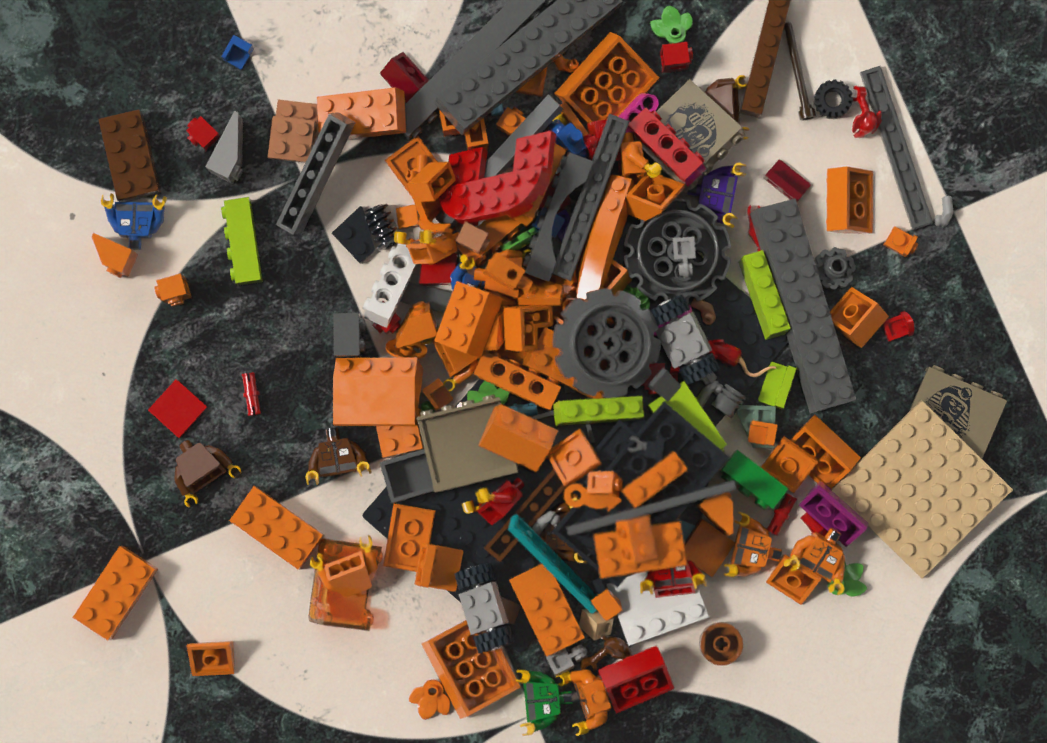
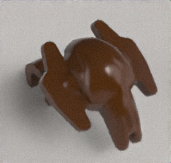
[580,635,632,672]

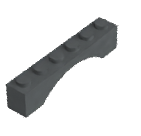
[522,152,593,282]

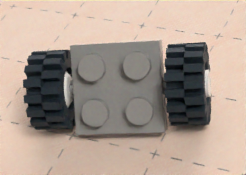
[650,294,720,385]
[454,563,515,654]

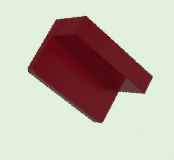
[380,52,429,103]
[763,159,811,202]

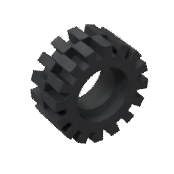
[814,79,853,119]

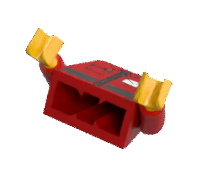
[462,477,524,525]
[640,555,707,598]

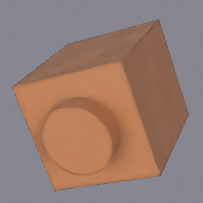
[456,222,490,254]

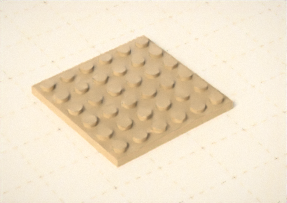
[831,400,1013,579]

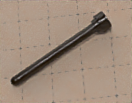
[784,22,816,121]

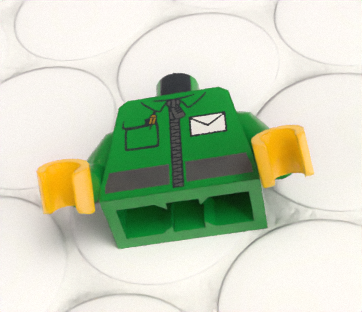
[516,669,572,736]

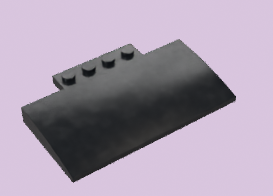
[552,401,729,588]

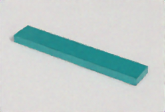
[508,514,598,614]

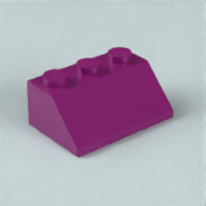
[799,481,868,547]

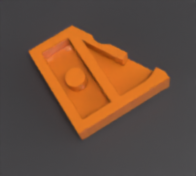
[518,274,563,305]

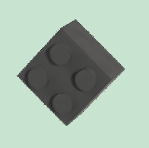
[333,313,366,358]

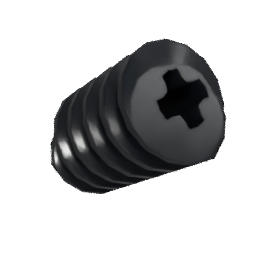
[365,204,398,251]

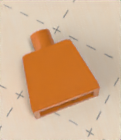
[483,252,533,293]

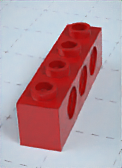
[628,108,706,186]

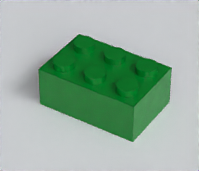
[719,450,788,510]

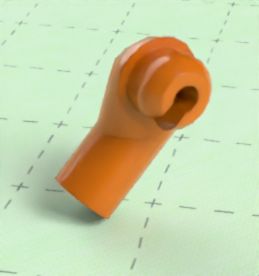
[554,55,579,73]

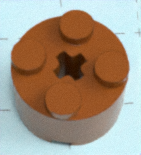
[699,622,743,666]

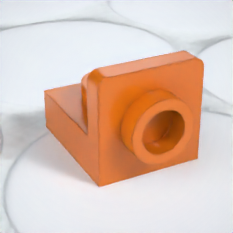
[883,226,918,257]
[587,471,622,498]

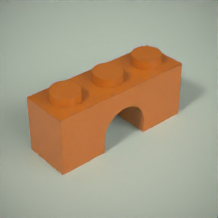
[622,451,687,508]

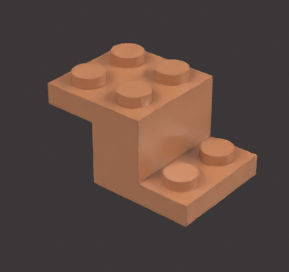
[268,99,318,163]

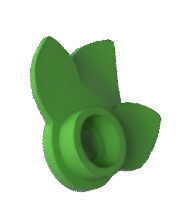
[651,6,693,44]
[467,381,509,405]
[827,563,867,597]

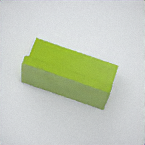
[758,362,796,409]

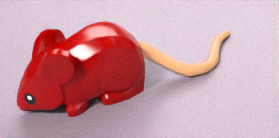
[707,339,776,377]

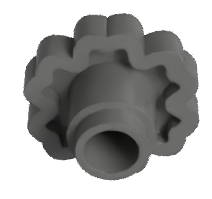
[815,247,856,291]

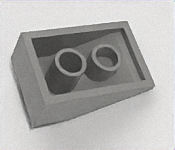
[205,111,243,184]

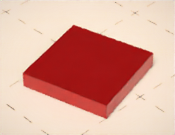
[148,379,208,438]

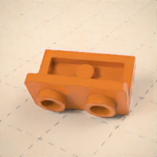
[616,515,657,564]

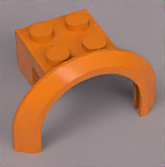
[407,162,456,233]

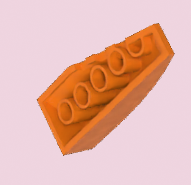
[577,174,635,300]

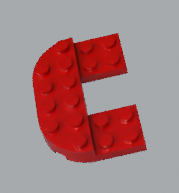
[439,131,556,226]

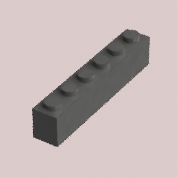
[276,112,356,235]

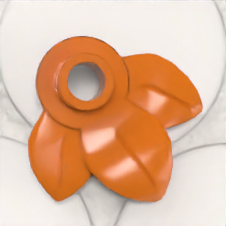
[409,679,450,720]

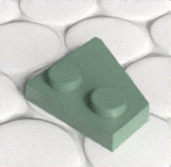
[736,405,776,449]

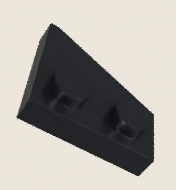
[332,206,375,264]

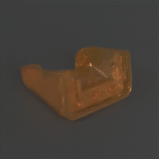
[308,538,383,631]

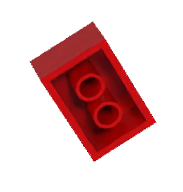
[598,645,675,713]

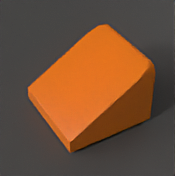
[396,204,419,229]
[591,589,622,621]

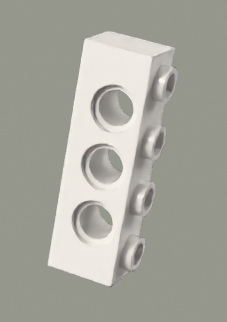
[363,244,418,328]

